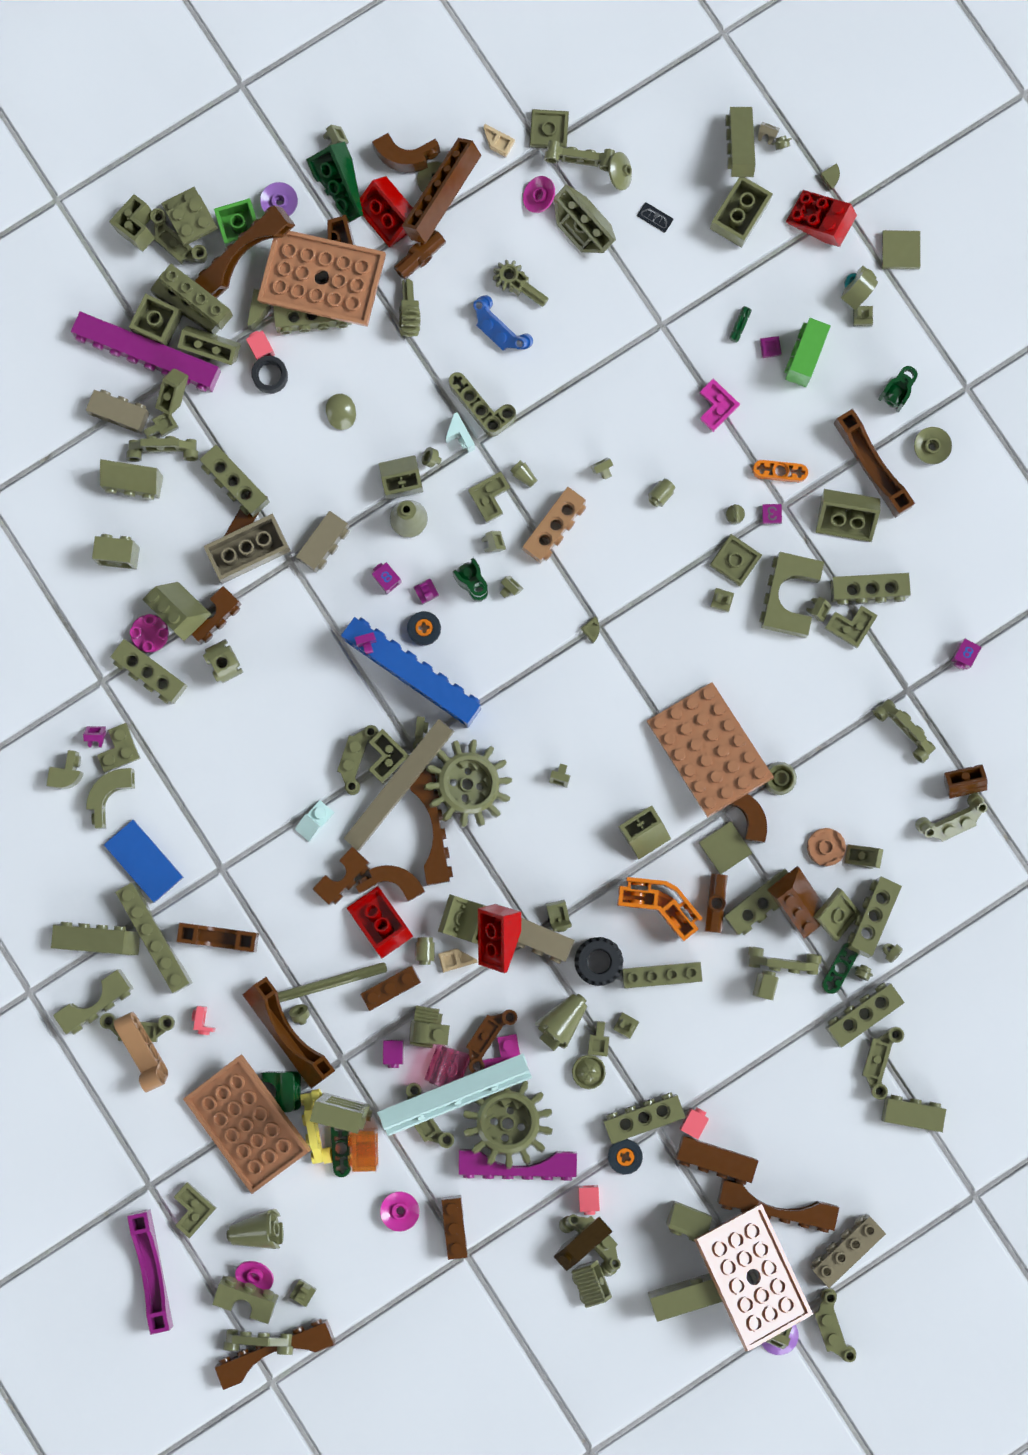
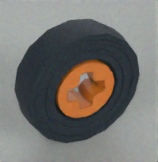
[407,611,441,645]
[608,1139,643,1175]

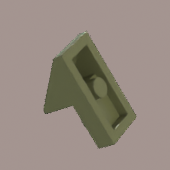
[845,844,883,869]

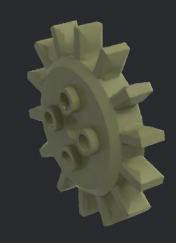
[424,739,512,828]
[463,1081,553,1169]

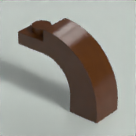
[372,133,441,173]
[730,794,767,843]
[355,865,425,901]

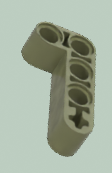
[449,372,516,437]

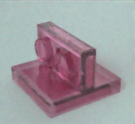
[424,1044,470,1087]

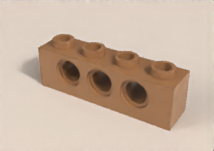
[522,487,586,564]

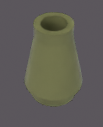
[510,460,538,488]

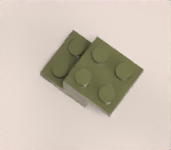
[161,186,218,246]
[438,894,486,944]

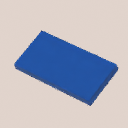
[104,820,184,903]

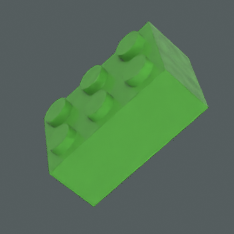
[784,318,831,387]

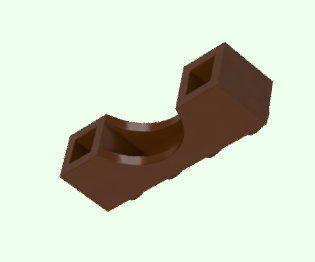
[176,923,259,952]

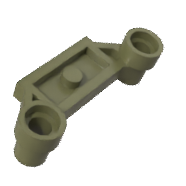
[544,140,615,172]
[150,208,208,264]
[126,436,198,462]
[872,699,936,763]
[337,725,379,795]
[915,793,988,842]
[748,947,822,975]
[100,1013,175,1042]
[862,1027,904,1100]
[406,1083,454,1148]
[559,1214,621,1277]
[814,1287,856,1362]
[223,1329,293,1355]

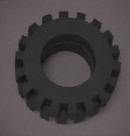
[574,937,624,986]

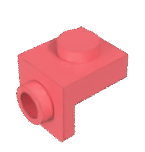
[192,1006,216,1035]

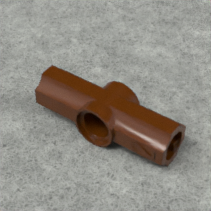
[394,230,446,280]
[705,873,728,933]

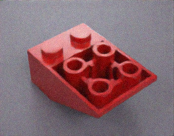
[786,190,857,247]

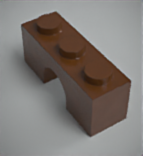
[191,586,242,644]
[313,847,370,905]
[360,965,422,1011]
[441,1195,468,1260]

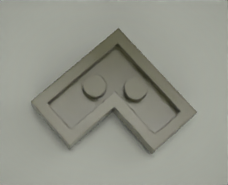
[468,471,510,523]
[824,605,878,648]
[97,723,141,773]
[174,1182,217,1239]

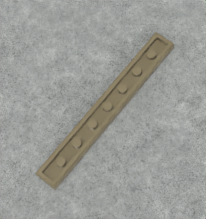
[344,719,455,851]

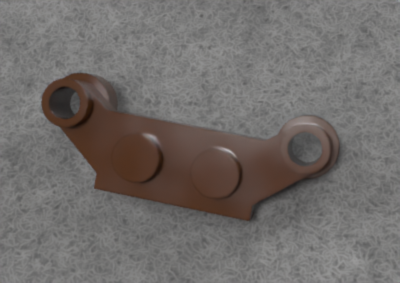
[466,1009,518,1073]

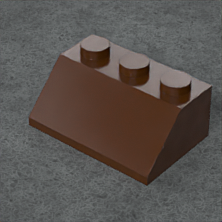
[767,866,823,939]

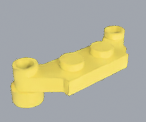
[300,1089,333,1164]

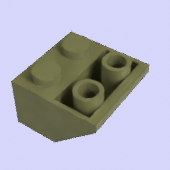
[378,455,423,500]
[618,805,671,859]
[666,1201,712,1242]

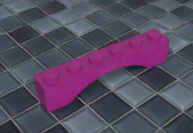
[459,1149,577,1181]
[127,1209,173,1335]

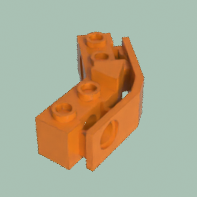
[617,877,703,942]

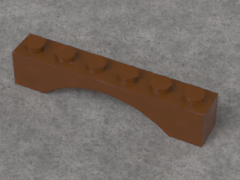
[194,205,295,299]
[834,408,915,518]
[410,768,453,886]
[242,977,335,1089]
[717,1178,839,1233]
[215,1318,336,1390]

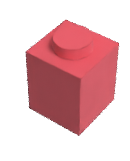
[246,330,275,360]
[679,1107,709,1139]
[578,1185,600,1215]

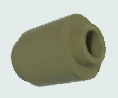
[648,478,675,507]
[415,937,435,965]

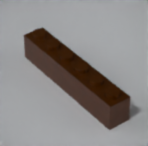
[402,138,482,244]

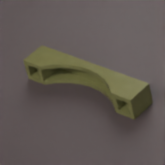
[115,882,193,993]

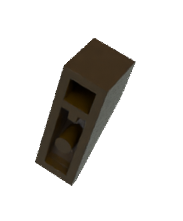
[553,1216,612,1271]

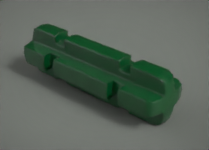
[729,306,752,343]

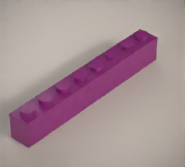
[71,311,221,392]

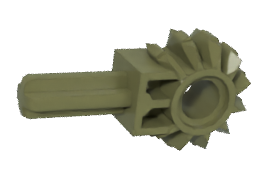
[493,259,548,307]
[399,279,421,337]

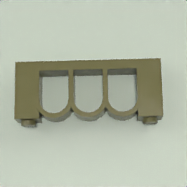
[310,1093,373,1134]

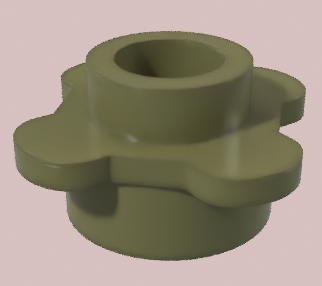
[772,135,792,150]

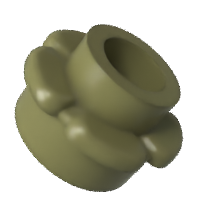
[854,964,873,981]

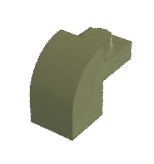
[841,266,878,310]
[46,750,84,789]
[409,1021,450,1045]

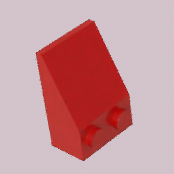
[347,886,413,959]
[478,904,522,973]

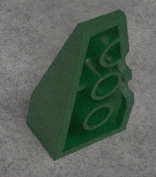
[306,141,363,223]

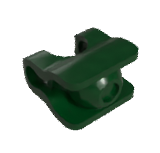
[878,366,918,413]
[452,557,488,602]
[260,1071,301,1113]

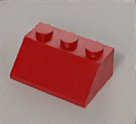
[360,176,413,247]

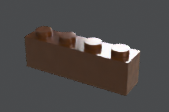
[675,1135,759,1185]

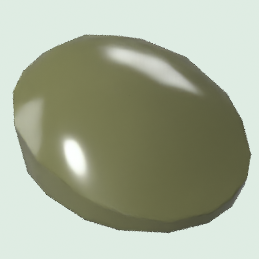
[326,393,356,430]

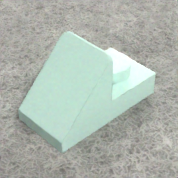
[446,412,475,453]
[295,800,335,842]

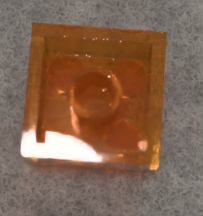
[348,1128,379,1172]

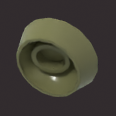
[764,762,797,795]
[572,1055,606,1089]

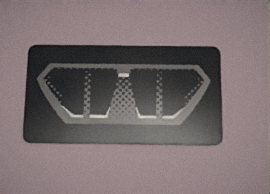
[637,202,674,233]

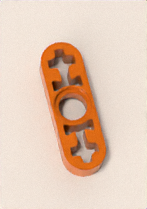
[753,460,808,483]

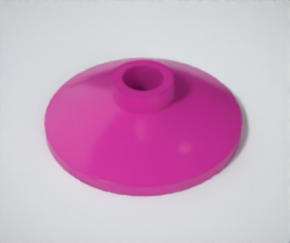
[523,176,555,213]
[380,1191,420,1232]
[235,1261,274,1290]

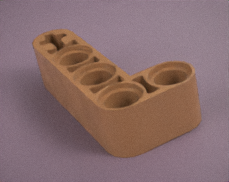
[114,1012,168,1093]

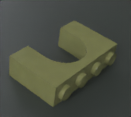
[759,552,824,638]

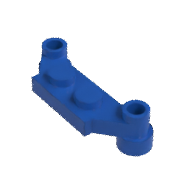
[473,295,533,350]

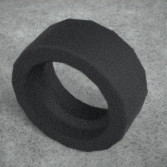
[251,356,288,394]

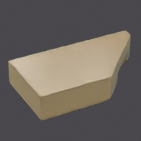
[483,124,515,157]
[438,948,478,973]

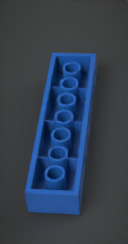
[341,617,481,728]

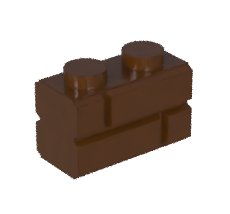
[944,764,988,799]

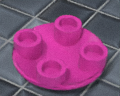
[130,614,169,652]

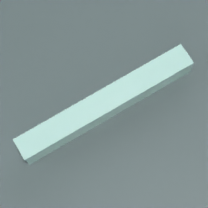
[377,1054,532,1136]

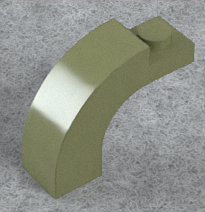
[86,768,135,829]

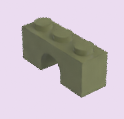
[212,1275,279,1324]

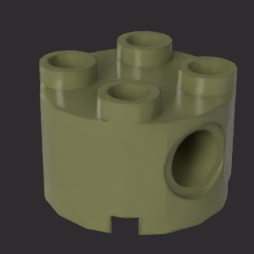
[203,639,244,683]

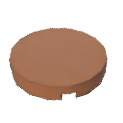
[807,828,846,867]

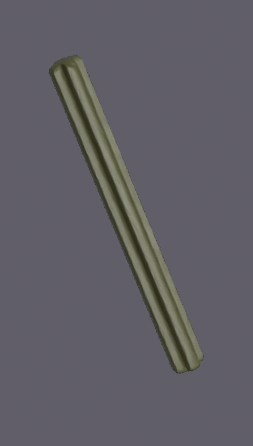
[278,962,387,1003]

